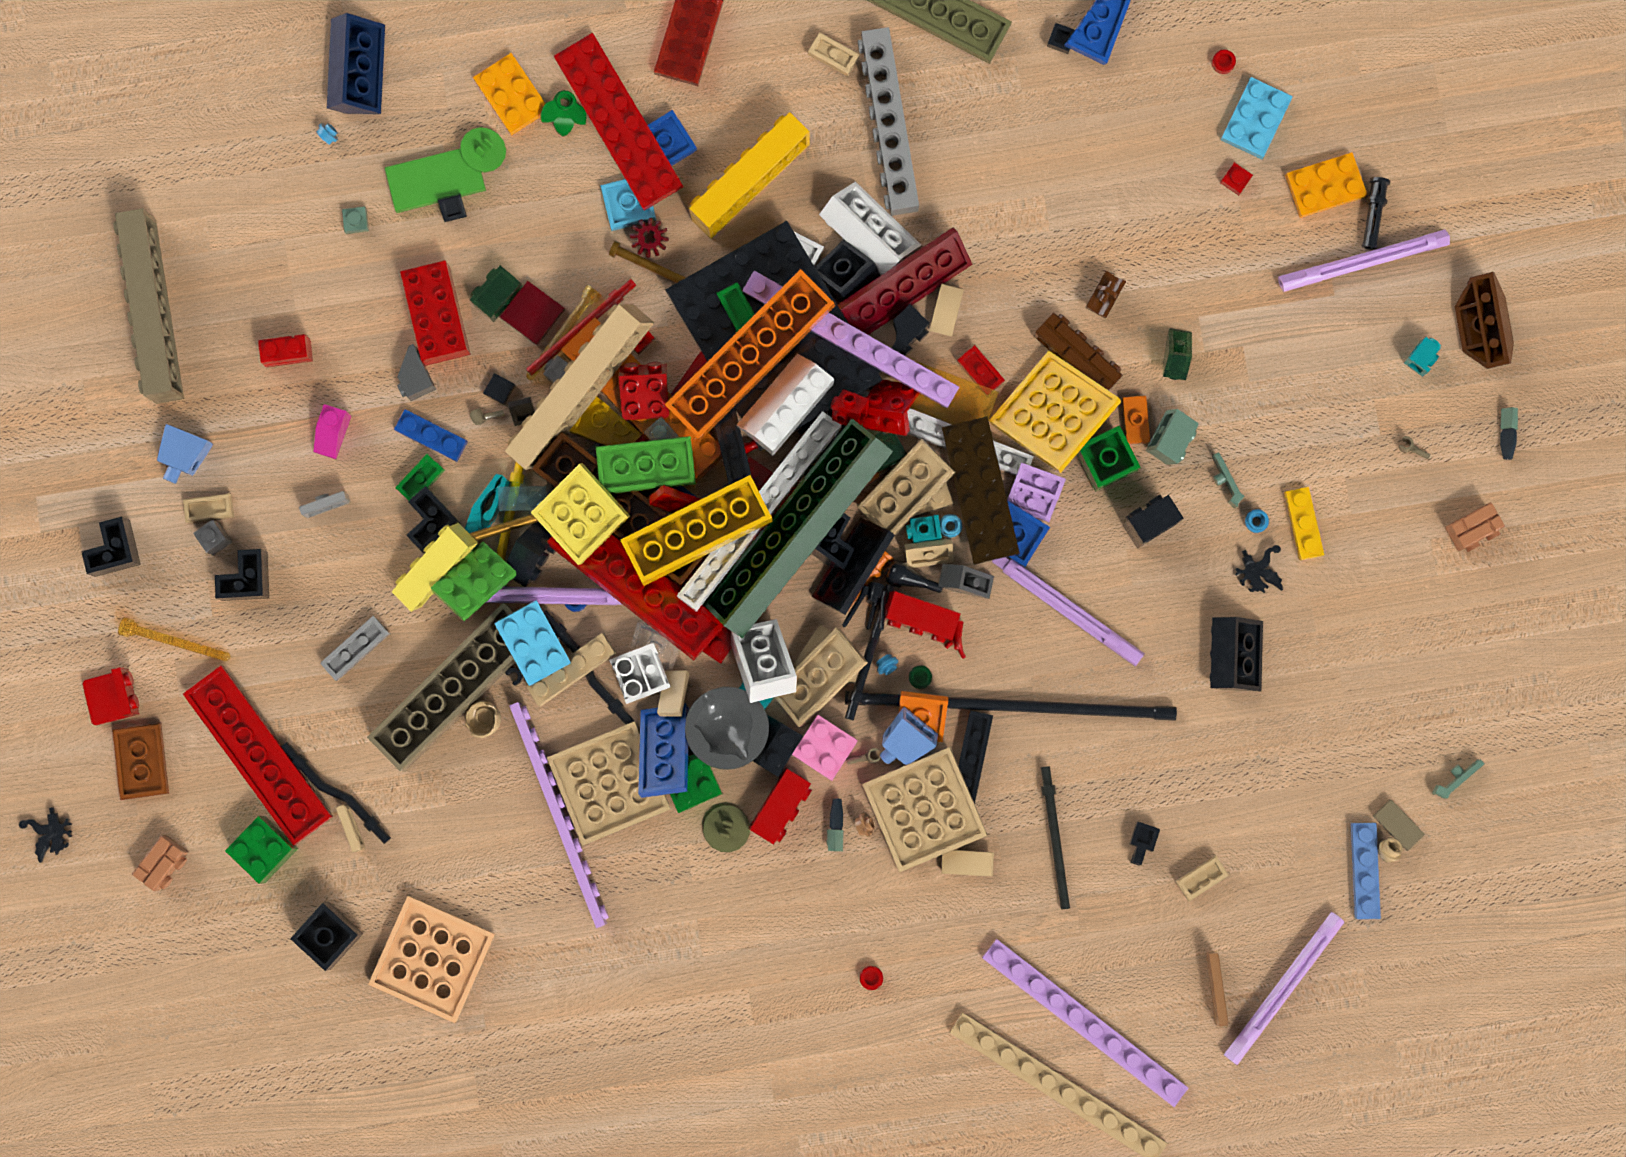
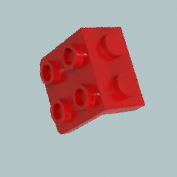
[619,361,669,420]
[863,379,920,436]
[82,667,139,726]

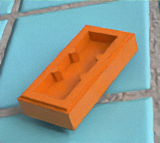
[1122,396,1150,445]

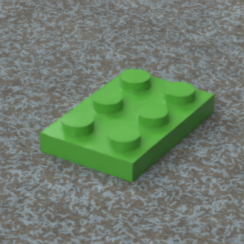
[431,541,517,621]

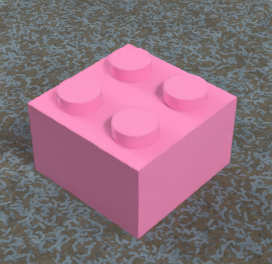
[792,715,858,781]

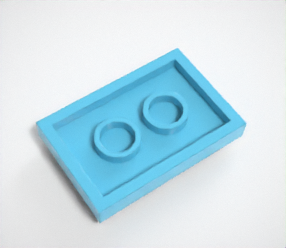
[1221,77,1293,159]
[494,600,571,686]

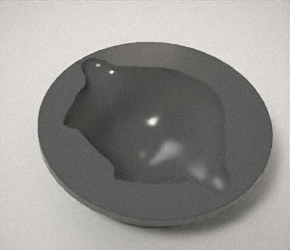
[685,687,769,770]

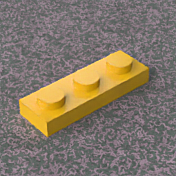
[1284,487,1324,561]

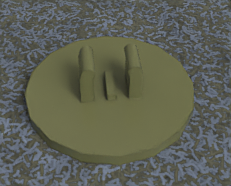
[703,805,750,853]

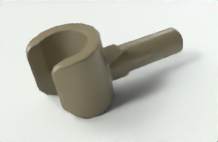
[470,408,504,425]
[1399,436,1431,459]
[847,748,881,764]

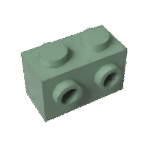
[1145,409,1199,465]

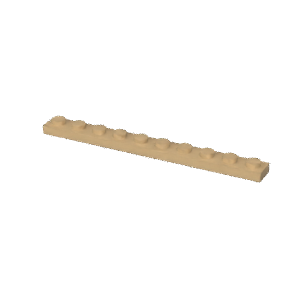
[950,1012,1168,1157]

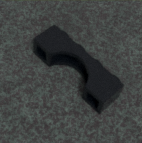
[869,304,930,390]

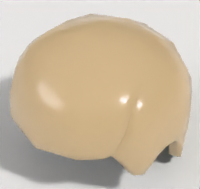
[465,701,501,738]

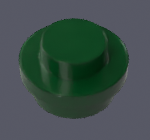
[908,665,932,689]

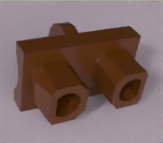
[1085,271,1126,319]

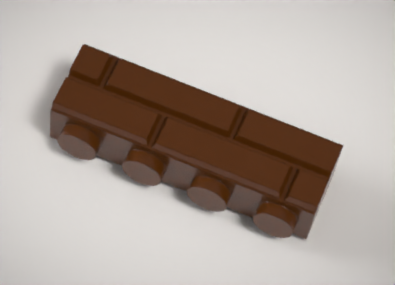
[1033,313,1123,391]

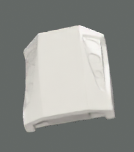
[609,643,670,704]

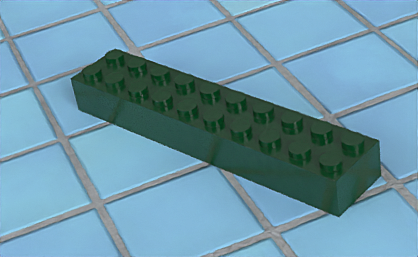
[703,419,893,638]

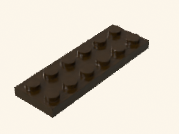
[942,416,1020,565]

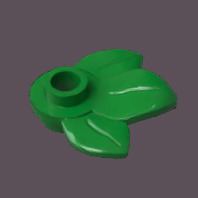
[540,90,587,137]

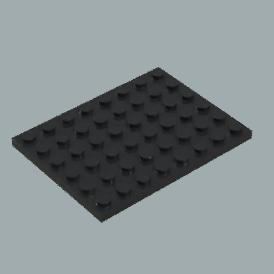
[665,221,882,451]

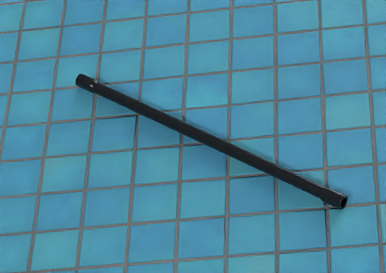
[845,691,1177,721]

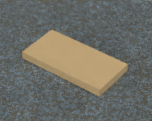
[857,439,955,535]
[775,627,868,727]

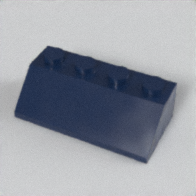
[327,13,385,115]

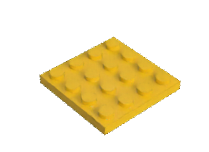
[989,351,1121,473]

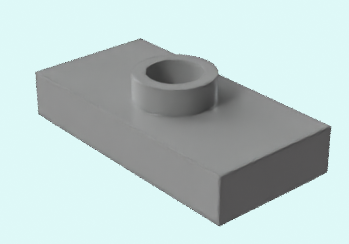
[299,491,351,518]

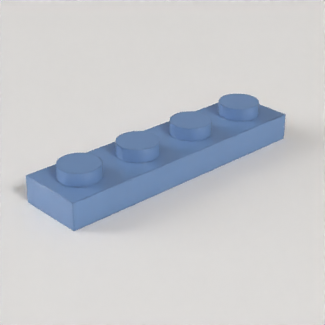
[1351,823,1381,919]

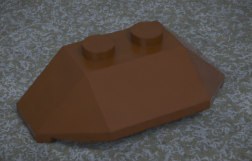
[1455,272,1514,369]

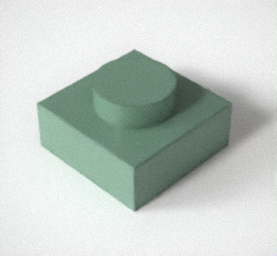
[342,207,369,234]

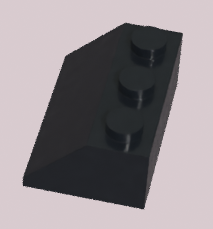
[1209,617,1263,692]

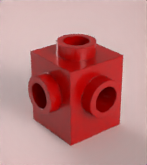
[830,389,869,426]

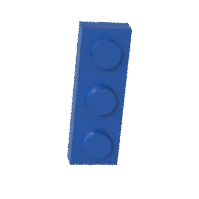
[394,409,468,462]

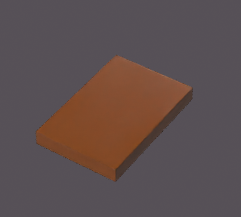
[112,723,169,800]

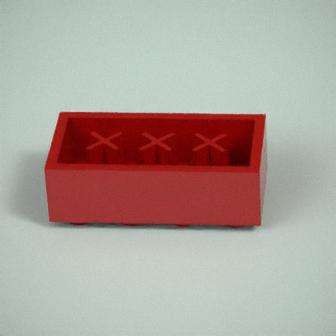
[400,260,471,366]

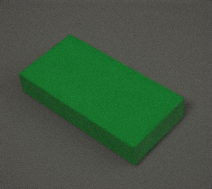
[717,282,755,332]

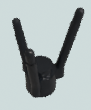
[842,582,888,631]

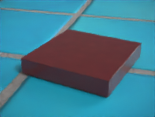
[500,281,565,346]

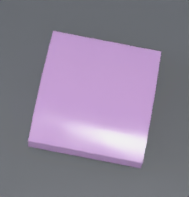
[1007,462,1066,522]

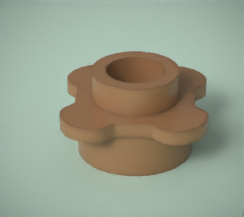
[855,812,875,837]

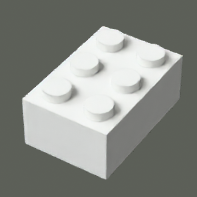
[731,619,797,703]

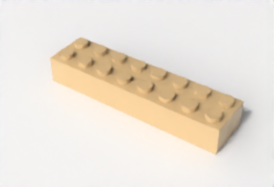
[505,304,655,470]

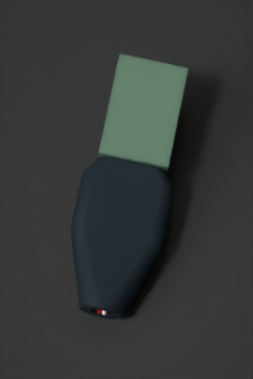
[1500,407,1518,460]
[826,798,844,851]

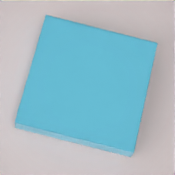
[600,179,656,231]

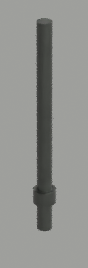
[1041,766,1070,910]

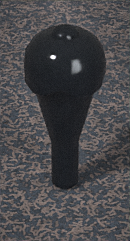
[885,560,943,593]

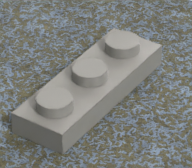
[320,616,390,681]

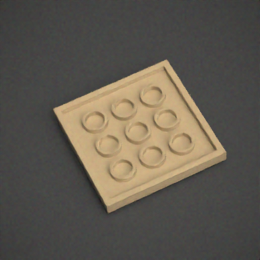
[547,721,671,846]
[862,747,988,872]

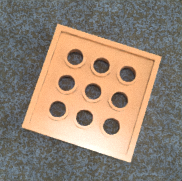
[368,896,496,1023]

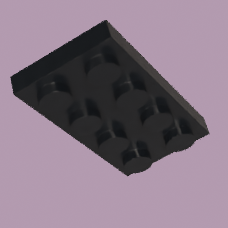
[811,517,895,615]

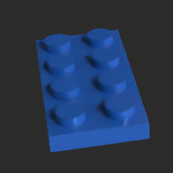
[638,703,689,798]

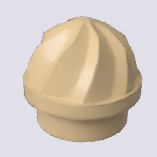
[1378,838,1403,862]

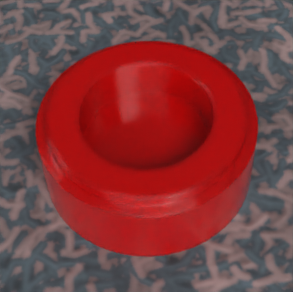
[1212,49,1236,74]
[859,966,884,990]

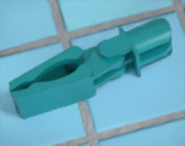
[465,474,510,552]

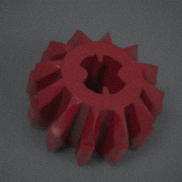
[629,218,669,258]

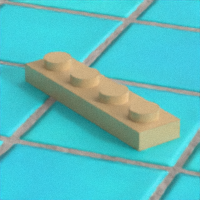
[526,633,617,707]

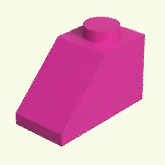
[313,404,351,459]

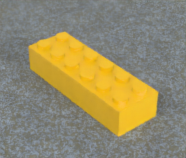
[689,112,810,239]
[621,475,772,586]

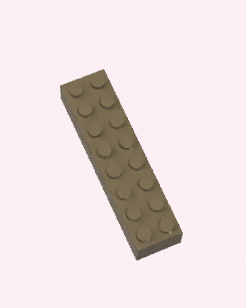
[113,208,184,404]
[367,603,515,772]

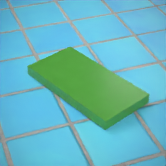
[385,149,486,213]
[596,436,696,494]

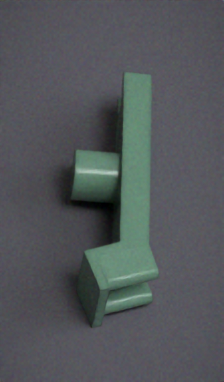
[1212,452,1245,508]
[1432,759,1485,799]

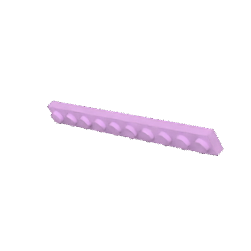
[743,271,959,408]
[510,702,609,928]
[982,939,1188,1107]

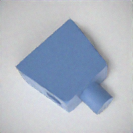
[157,424,213,484]
[880,707,938,765]

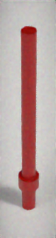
[526,279,636,376]

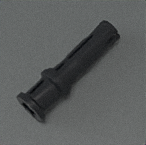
[1362,177,1391,250]

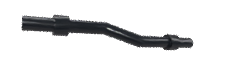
[845,584,895,721]
[543,610,634,725]
[281,742,391,844]

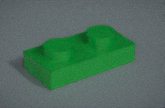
[395,454,445,500]

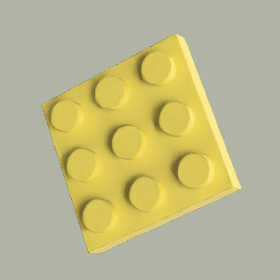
[531,463,630,565]

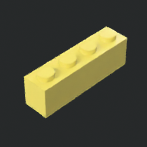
[392,523,478,612]

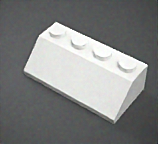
[819,182,921,275]
[736,354,834,456]

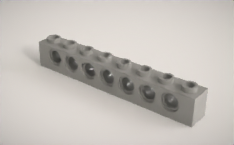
[858,27,919,216]

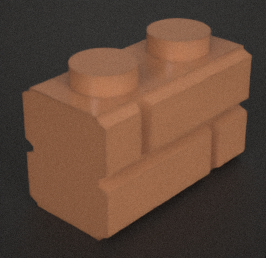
[1445,502,1505,552]
[132,835,189,891]

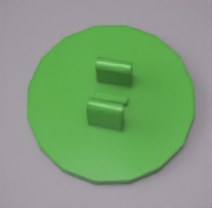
[460,127,506,173]

